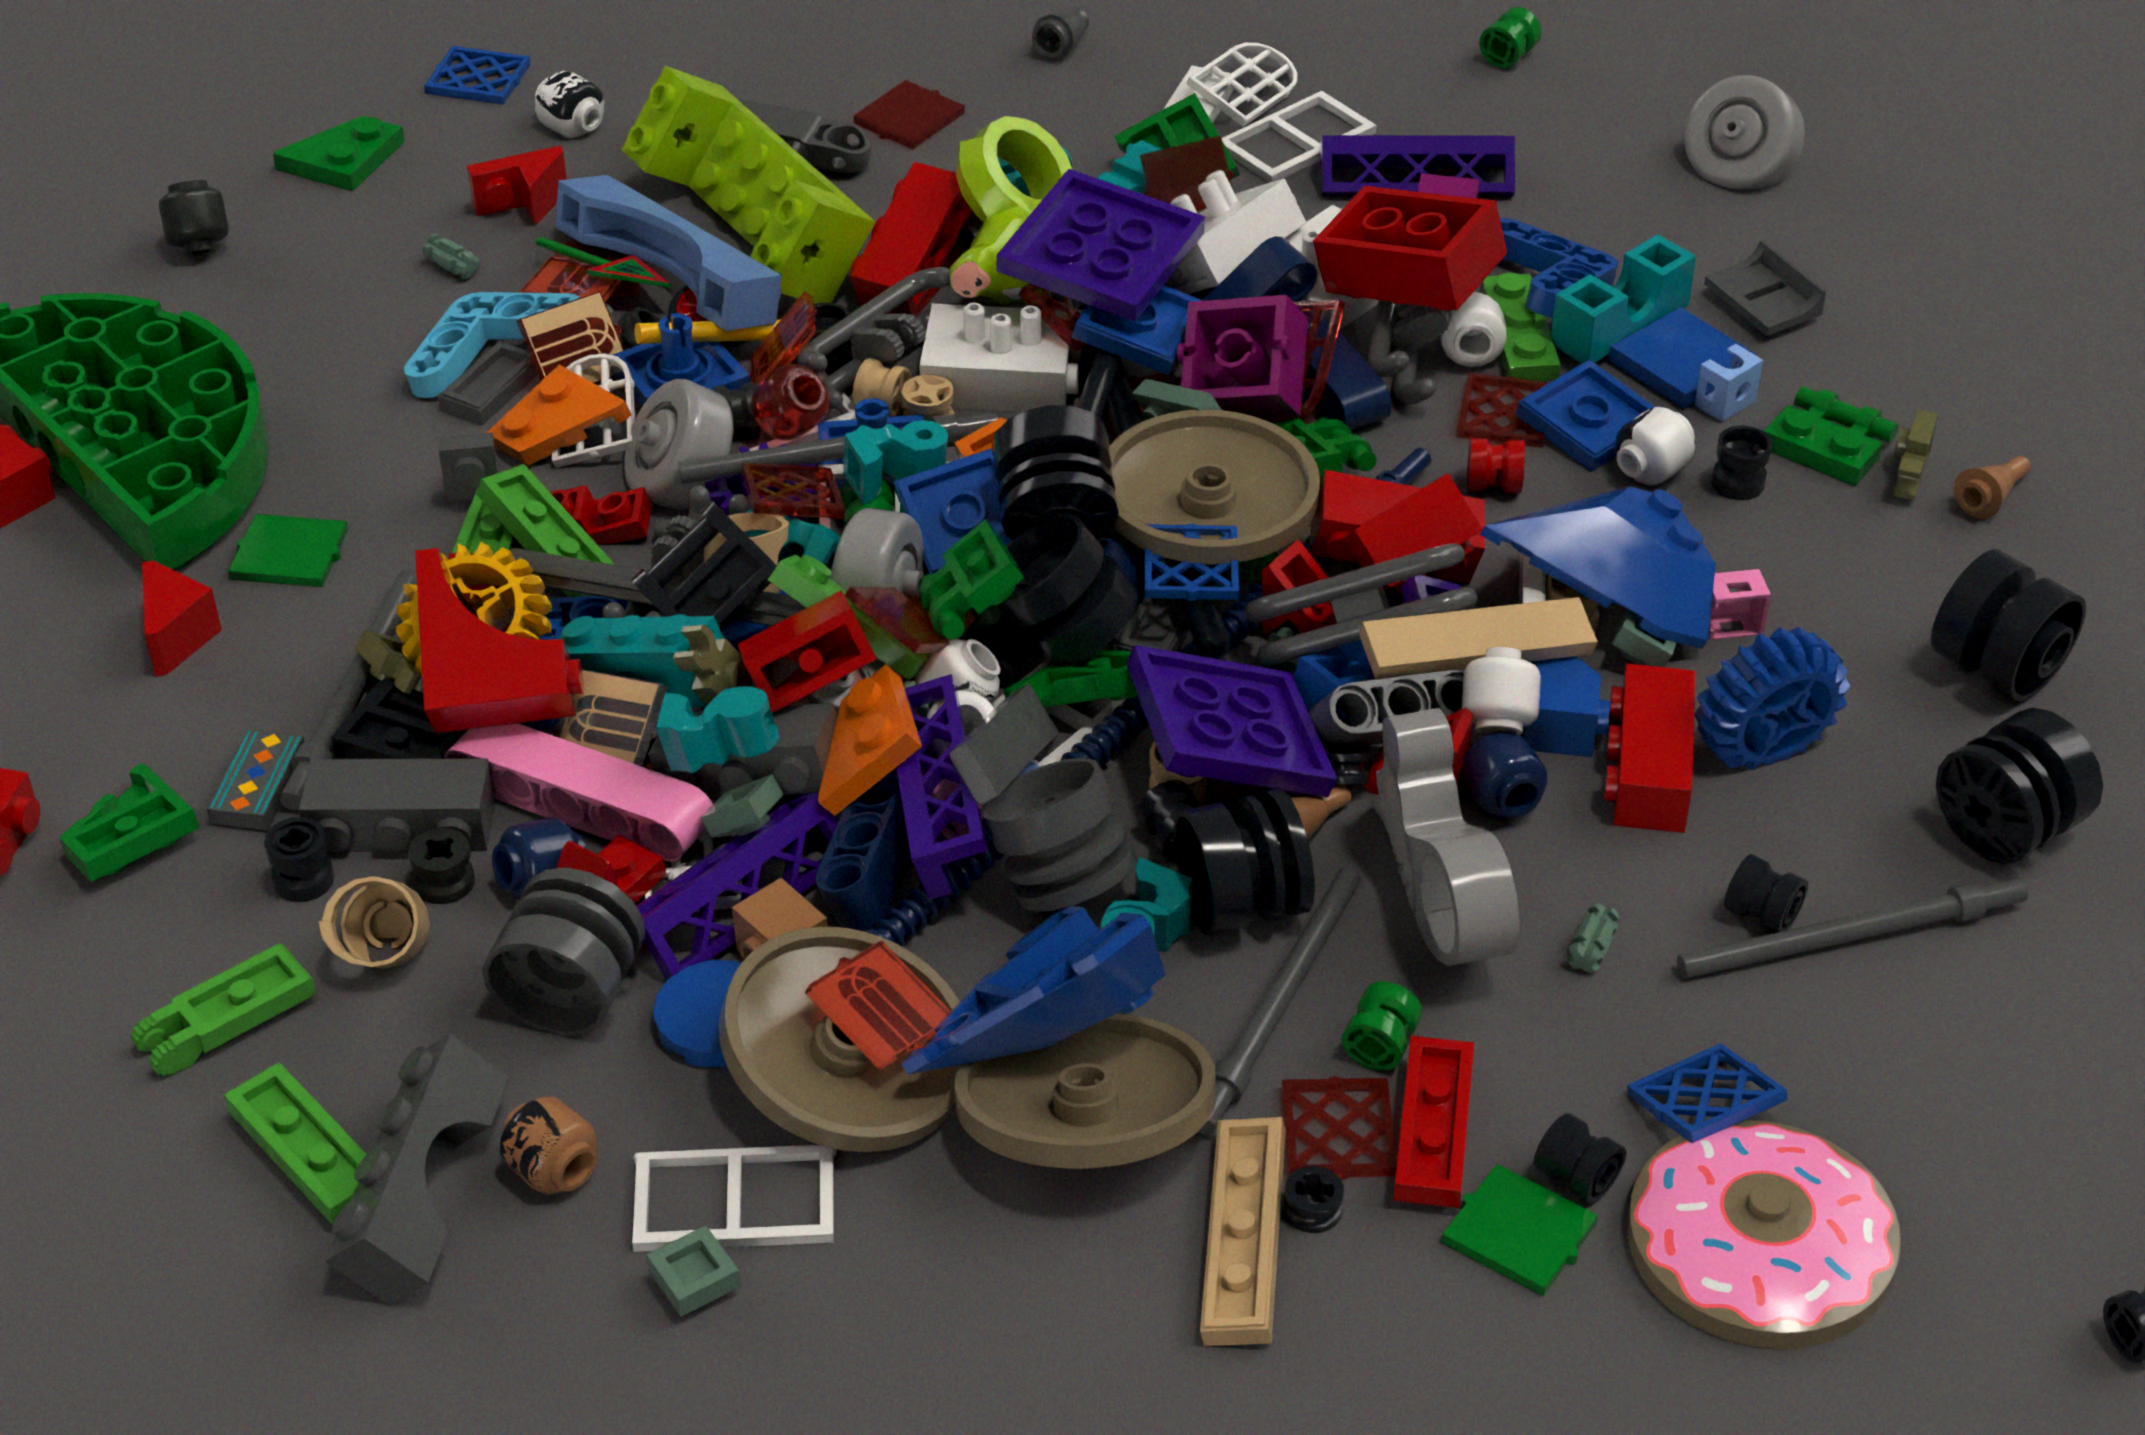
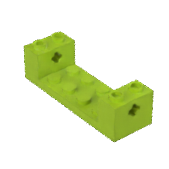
[621,66,876,304]

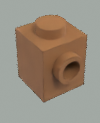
[732,878,828,960]

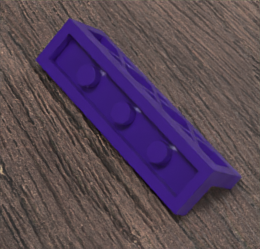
[1319,135,1515,196]
[896,674,988,900]
[636,792,838,981]

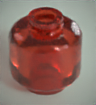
[751,364,829,441]

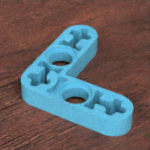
[404,292,588,398]

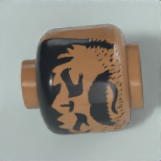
[500,1096,598,1195]

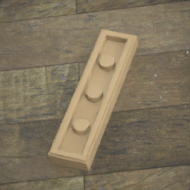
[1359,597,1598,679]
[1200,1117,1286,1346]

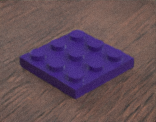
[996,169,1206,322]
[1126,645,1337,797]

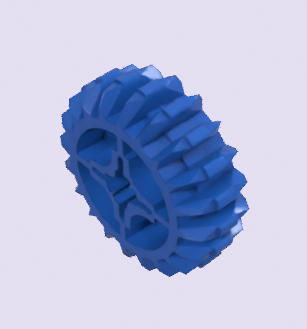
[1694,627,1851,770]

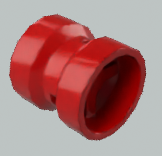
[1467,438,1525,493]

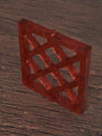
[1457,373,1549,448]
[741,462,845,519]
[1281,1076,1397,1180]

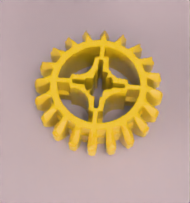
[396,542,552,677]

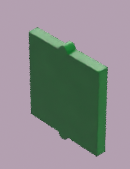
[228,514,348,587]
[1441,1164,1598,1296]

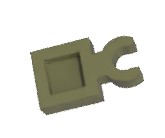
[1893,409,1939,500]
[673,625,753,706]
[355,629,423,694]

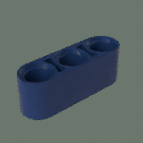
[1202,236,1317,305]
[1302,318,1392,430]
[815,771,911,931]

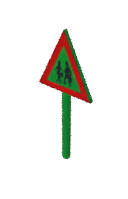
[535,237,671,288]

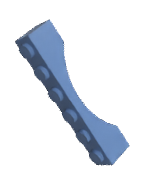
[555,175,781,331]

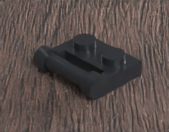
[630,500,777,632]
[331,679,468,759]

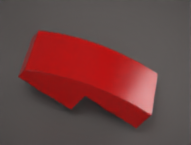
[550,484,653,545]

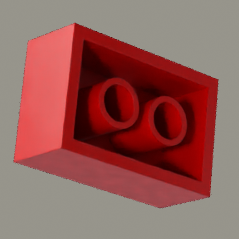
[1313,186,1507,311]

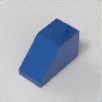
[1524,656,1610,757]

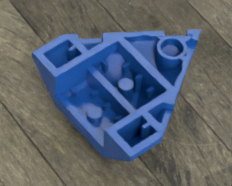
[1479,486,1716,649]
[901,906,1166,1075]

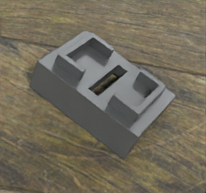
[1704,240,1826,336]

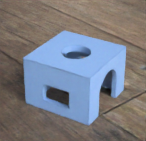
[1695,344,1764,422]

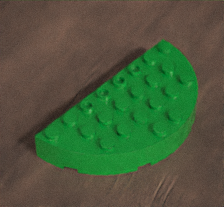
[0,293,269,570]

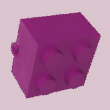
[1177,295,1308,419]

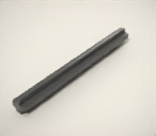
[510,548,806,627]

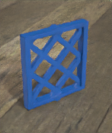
[424,46,531,105]
[1145,523,1239,601]
[1627,1043,1787,1143]

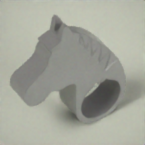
[1372,708,1520,966]

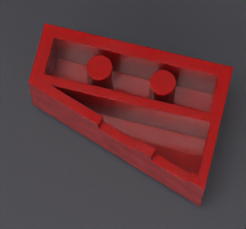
[850,162,972,316]

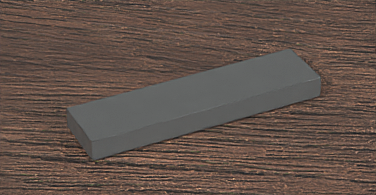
[949,683,1059,805]

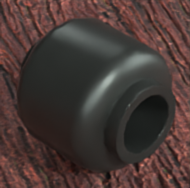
[159,180,229,256]

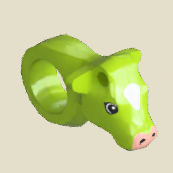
[949,116,1073,306]

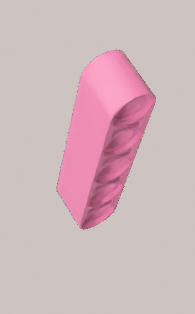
[444,723,713,862]

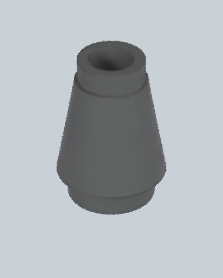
[1032,7,1089,59]

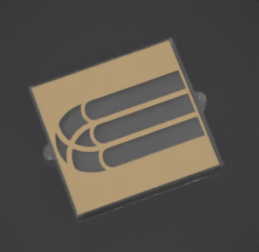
[559,669,668,767]

